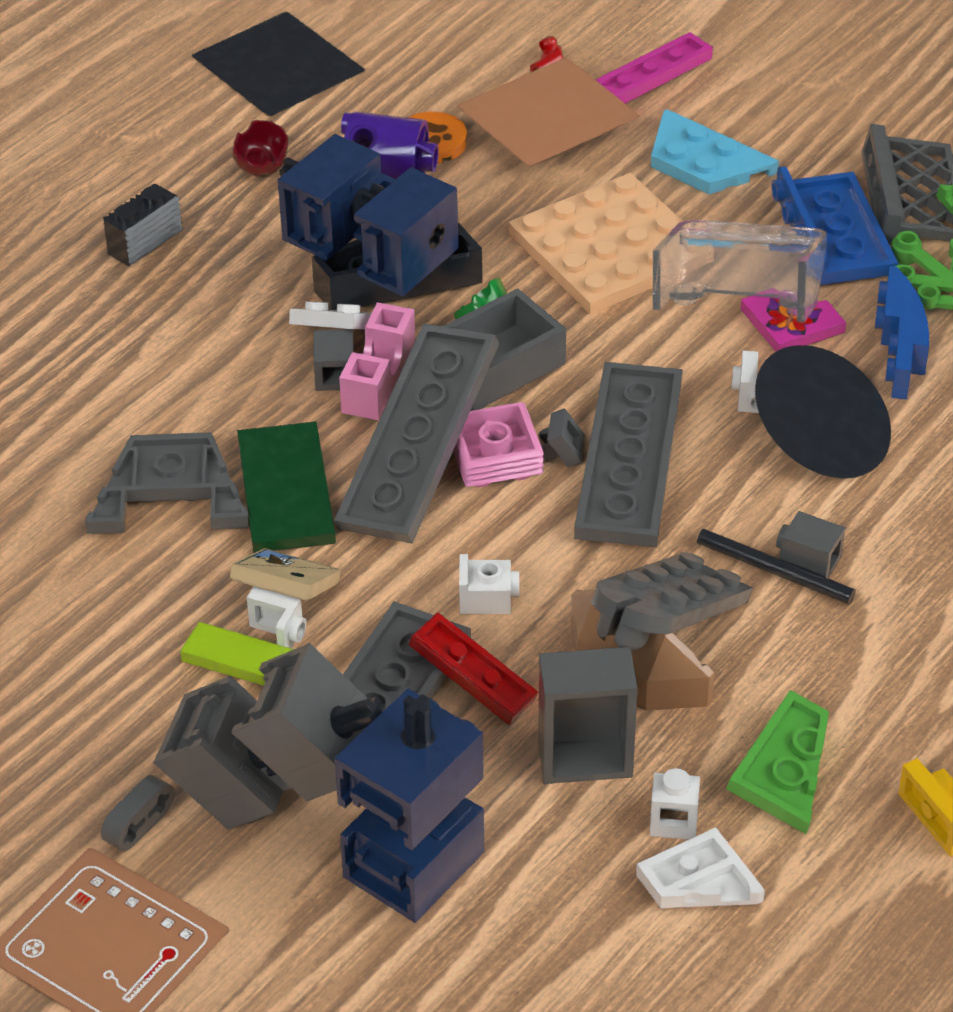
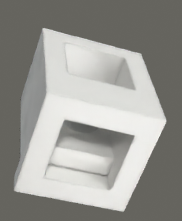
[459,554,519,614]
[650,769,700,839]

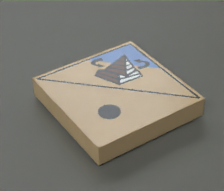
[230,548,341,601]

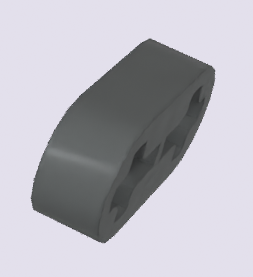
[101,775,174,851]

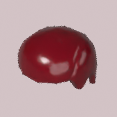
[232,120,289,177]

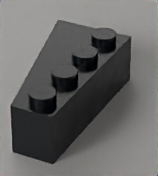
[312,222,483,310]

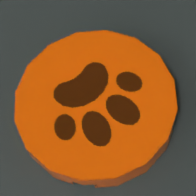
[408,111,467,164]

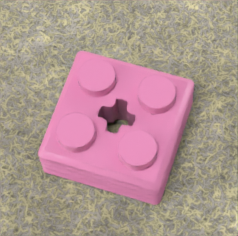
[453,402,544,487]

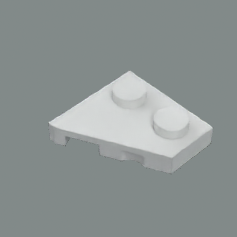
[289,301,372,329]
[636,827,765,908]

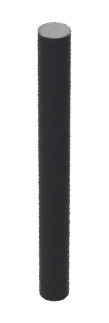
[697,528,856,605]

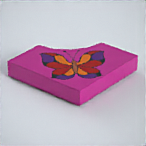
[740,288,846,352]

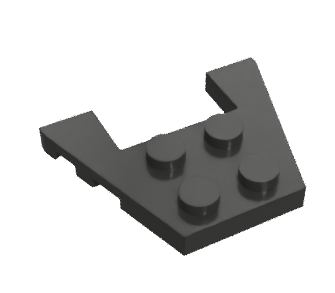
[85,432,249,534]

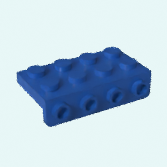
[771,166,898,285]

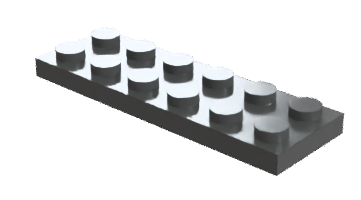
[334,323,499,544]
[574,362,683,547]

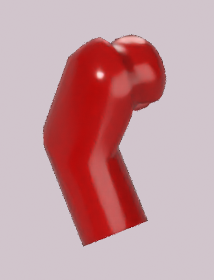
[530,36,563,72]

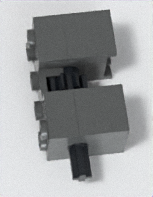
[153,643,383,829]

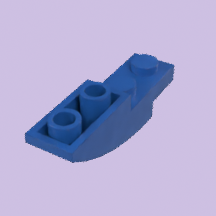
[875,266,929,400]

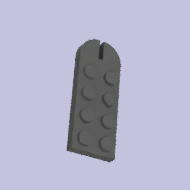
[591,552,753,651]
[343,601,471,711]

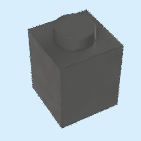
[314,329,354,391]
[776,511,845,578]

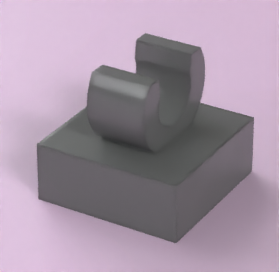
[539,408,585,467]

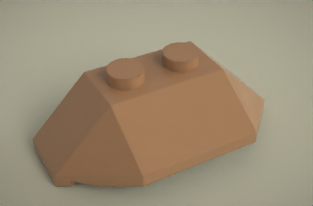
[571,590,715,711]

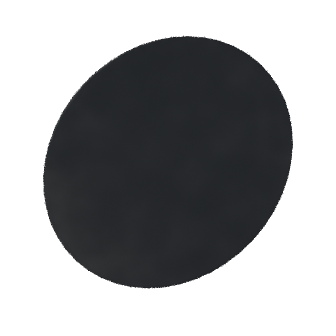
[755,345,891,478]

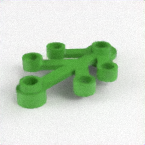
[891,231,953,310]

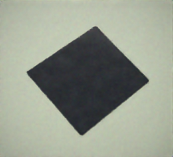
[192,12,365,116]

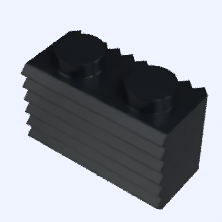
[103,184,183,267]

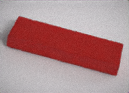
[408,612,539,726]

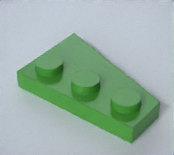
[726,690,829,834]

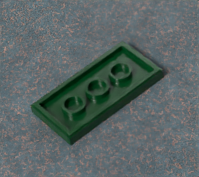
[237,421,336,553]

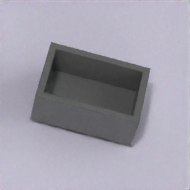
[443,288,566,411]
[538,647,637,784]

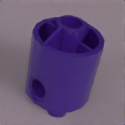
[341,111,439,179]

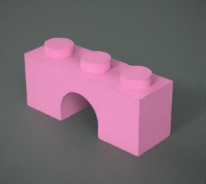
[339,302,415,420]

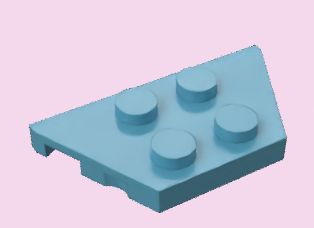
[651,109,779,194]

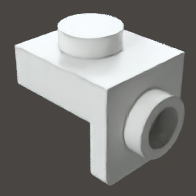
[731,351,759,413]
[247,586,307,648]

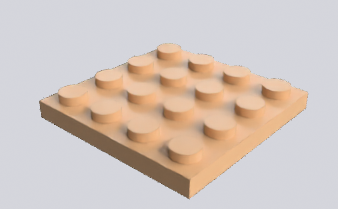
[508,173,715,315]

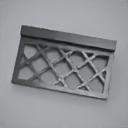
[861,124,953,245]

